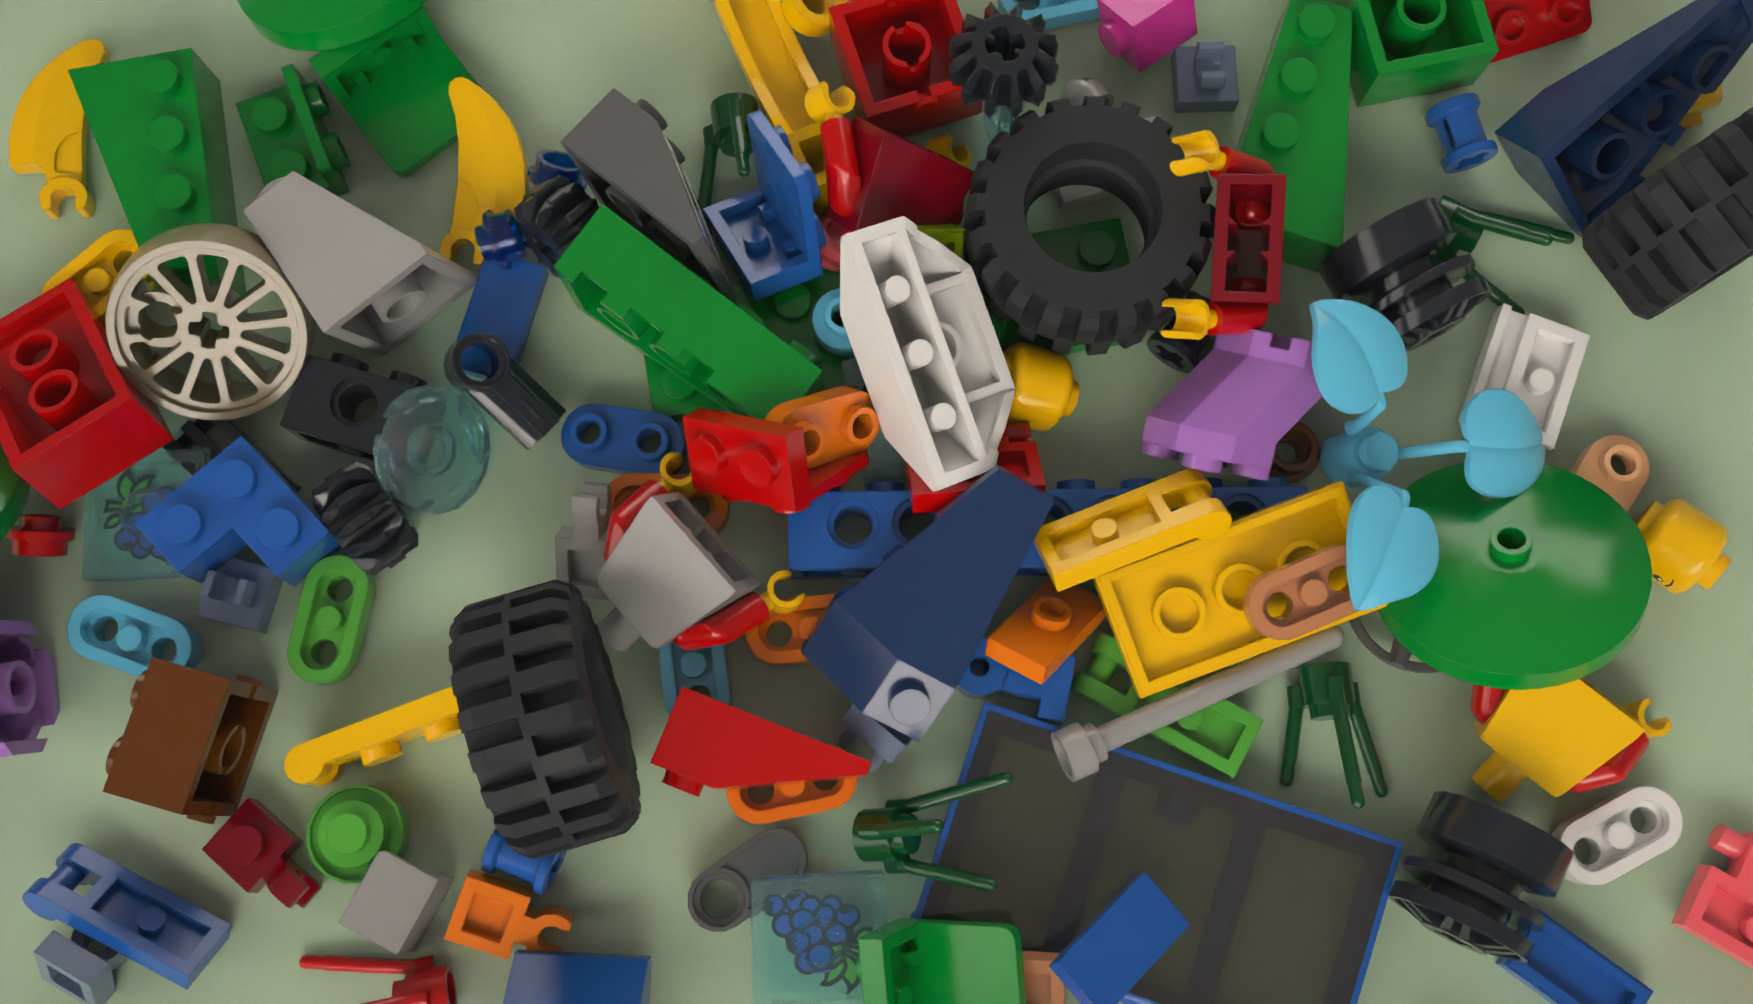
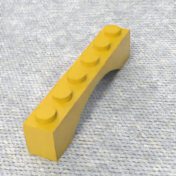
[711,0,828,216]

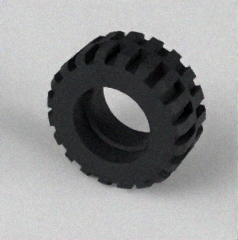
[963,96,1216,356]
[1582,107,1753,320]
[448,579,641,859]

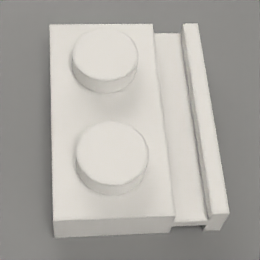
[1457,303,1591,453]

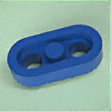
[561,403,688,474]

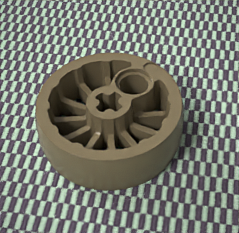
[105,223,316,420]

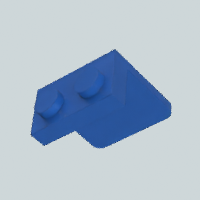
[703,110,826,302]

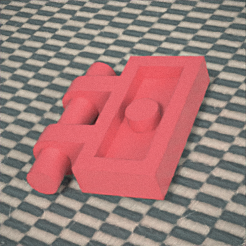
[1671,824,1753,970]

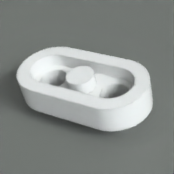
[1552,786,1683,885]

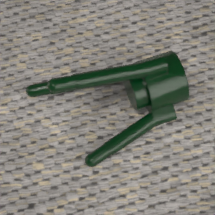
[698,92,758,217]
[1436,195,1575,315]
[1280,661,1388,809]
[852,772,1014,892]

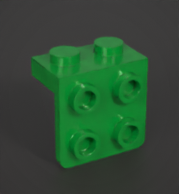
[308,5,480,177]
[856,918,1027,1004]

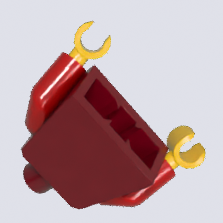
[804,81,974,232]
[1161,130,1287,340]

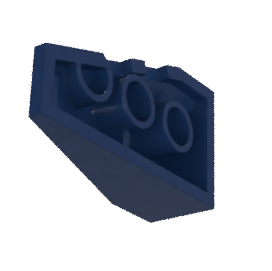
[1494,0,1753,237]
[801,465,1055,742]

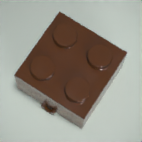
[102,657,278,824]

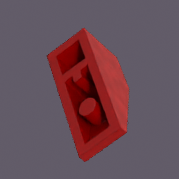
[650,686,872,797]

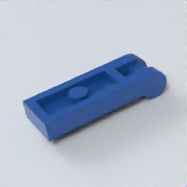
[22,843,231,990]

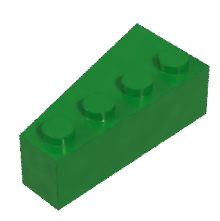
[1210,0,1353,273]
[68,48,246,296]
[554,204,824,420]

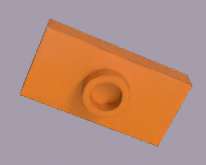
[985,578,1106,685]

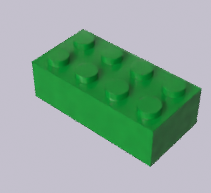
[1326,0,1499,108]

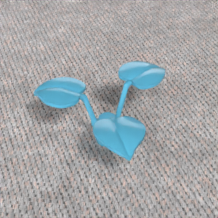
[1309,299,1545,611]

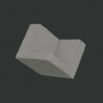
[339,851,454,955]

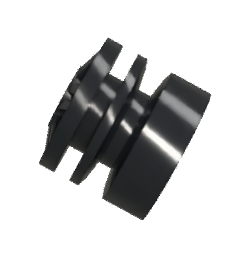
[1316,197,1492,351]
[1388,791,1574,964]

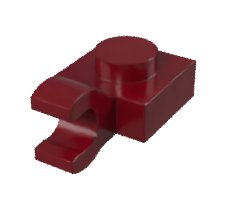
[202,798,323,908]

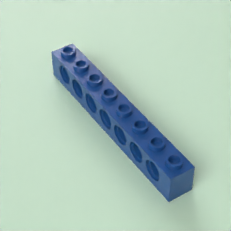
[788,477,1307,579]

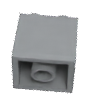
[243,171,479,356]

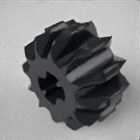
[949,2,1059,119]
[514,175,599,278]
[312,461,418,575]

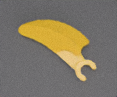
[9,39,109,219]
[440,77,529,269]

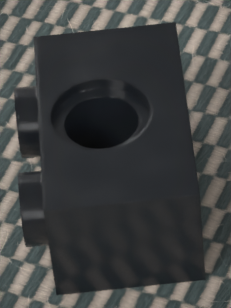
[280,353,443,475]

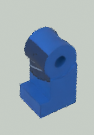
[956,638,1076,726]

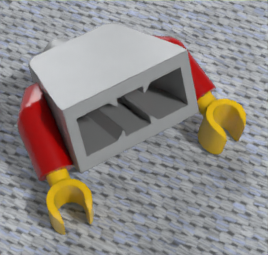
[597,452,805,652]

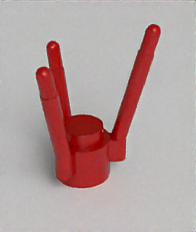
[299,955,457,1004]

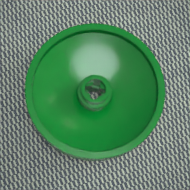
[1377,462,1652,690]

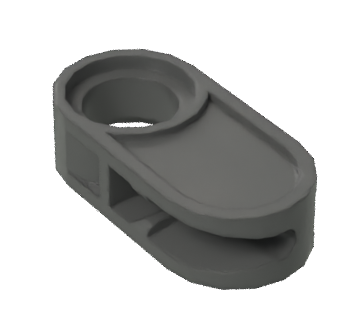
[688,828,808,932]

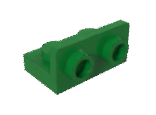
[235,64,351,196]

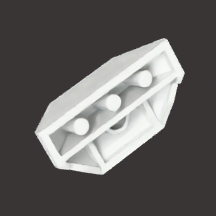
[840,216,1016,492]

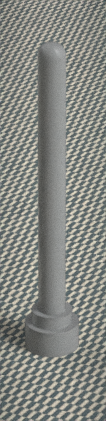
[1050,625,1344,782]

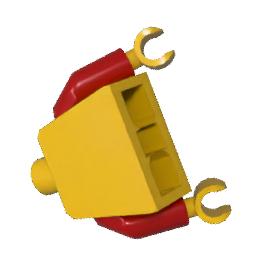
[1470,677,1672,803]

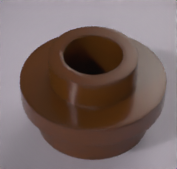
[1269,422,1321,483]

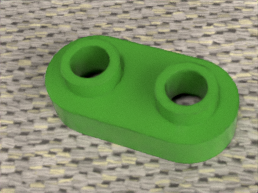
[287,555,376,685]

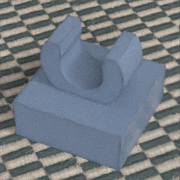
[1171,41,1239,113]
[196,558,283,634]
[838,704,913,772]
[33,929,126,1004]

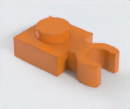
[444,869,574,960]

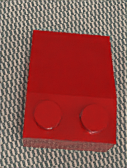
[0,277,174,509]

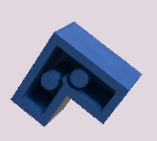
[134,436,342,587]

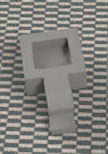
[555,481,611,600]

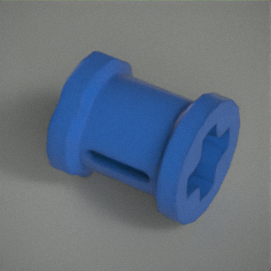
[1424,93,1498,174]
[481,828,567,895]

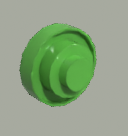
[306,785,410,884]

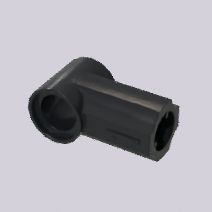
[443,332,566,450]

